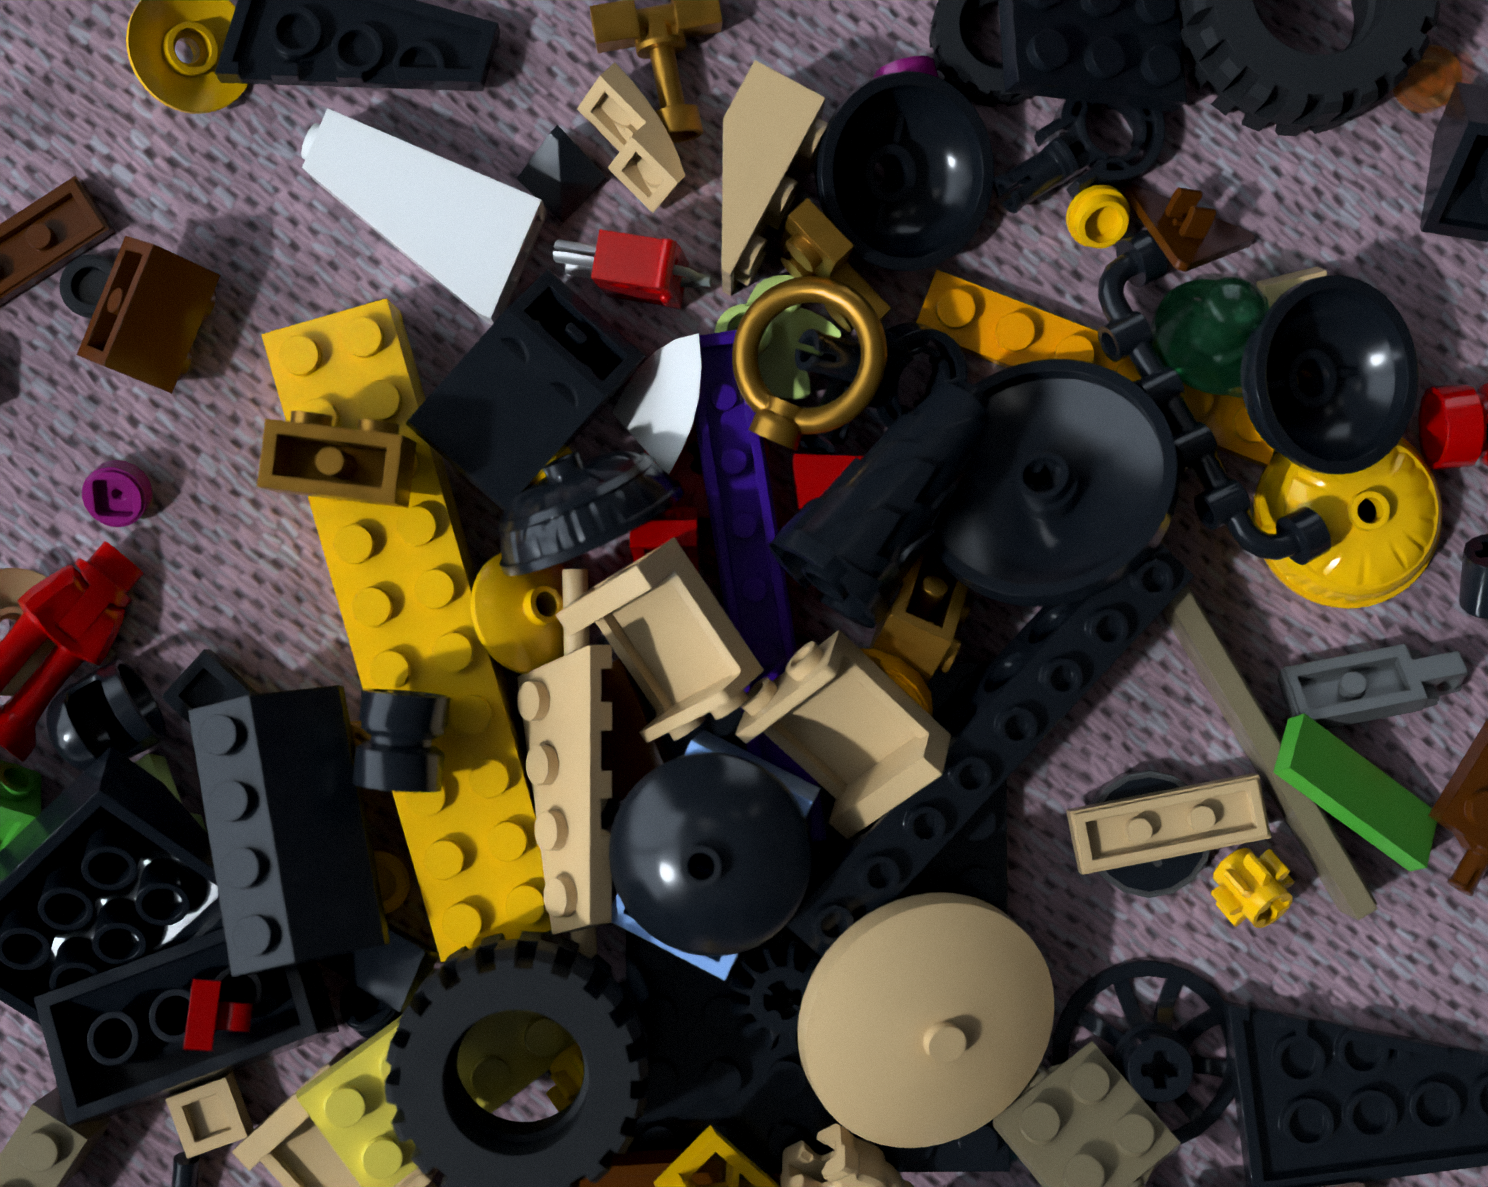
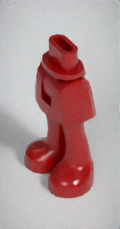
[0,541,144,762]

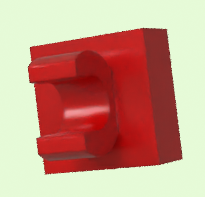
[184,978,253,1051]

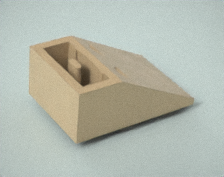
[722,60,828,296]

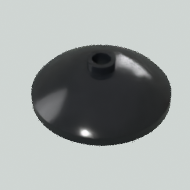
[609,752,813,956]

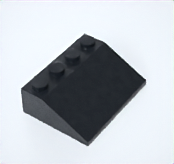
[0,746,224,1025]

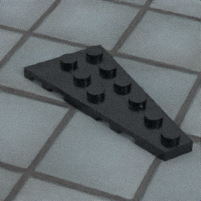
[1222,1000,1488,1187]

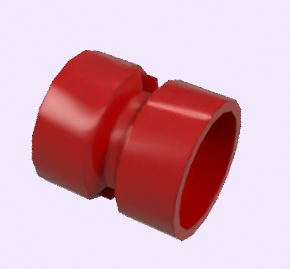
[1418,383,1488,469]

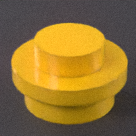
[1066,185,1130,248]

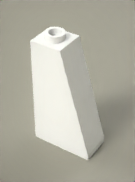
[301,108,548,325]

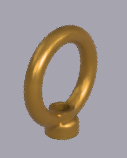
[732,276,887,451]

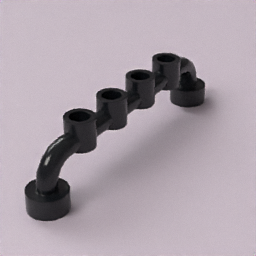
[1098,230,1331,565]

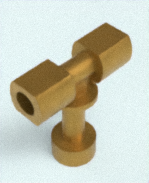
[590,0,722,144]

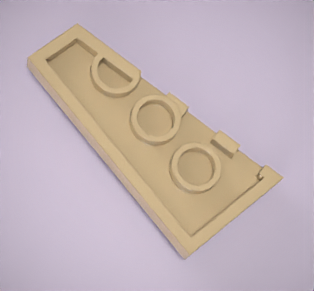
[517,645,612,935]

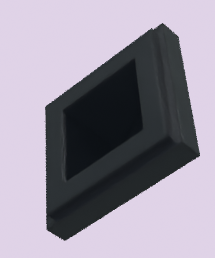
[517,125,606,224]

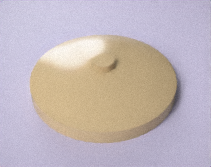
[797,892,1054,1148]

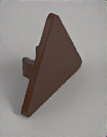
[1123,183,1255,272]

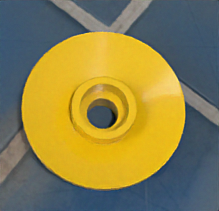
[126,0,248,114]
[470,553,565,674]

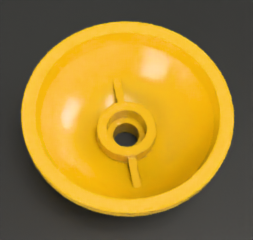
[1252,437,1443,608]

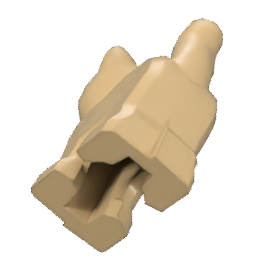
[780,1124,914,1187]

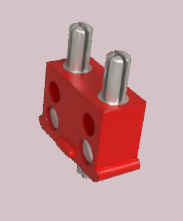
[553,229,712,309]

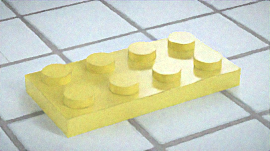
[296,1010,577,1187]

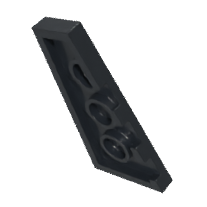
[215,0,500,91]

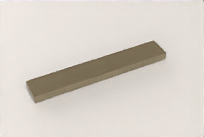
[1162,583,1378,920]

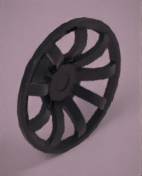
[1052,960,1234,1145]

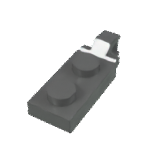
[1277,644,1468,729]

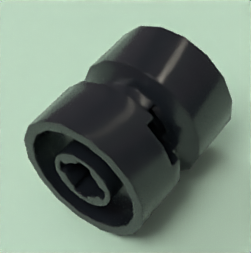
[352,688,450,793]

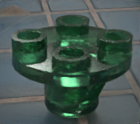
[1151,277,1269,398]

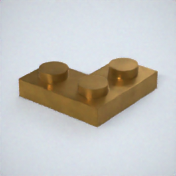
[779,198,891,332]

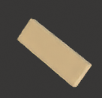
[1066,773,1271,875]

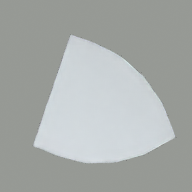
[613,333,702,475]

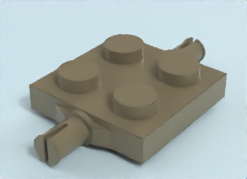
[993,1041,1181,1187]

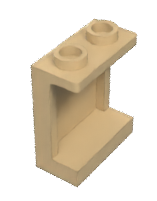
[555,537,764,743]
[735,630,951,839]
[232,1050,439,1187]

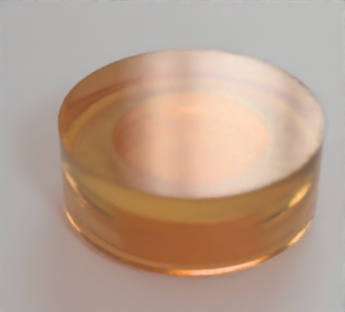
[1393,45,1463,114]

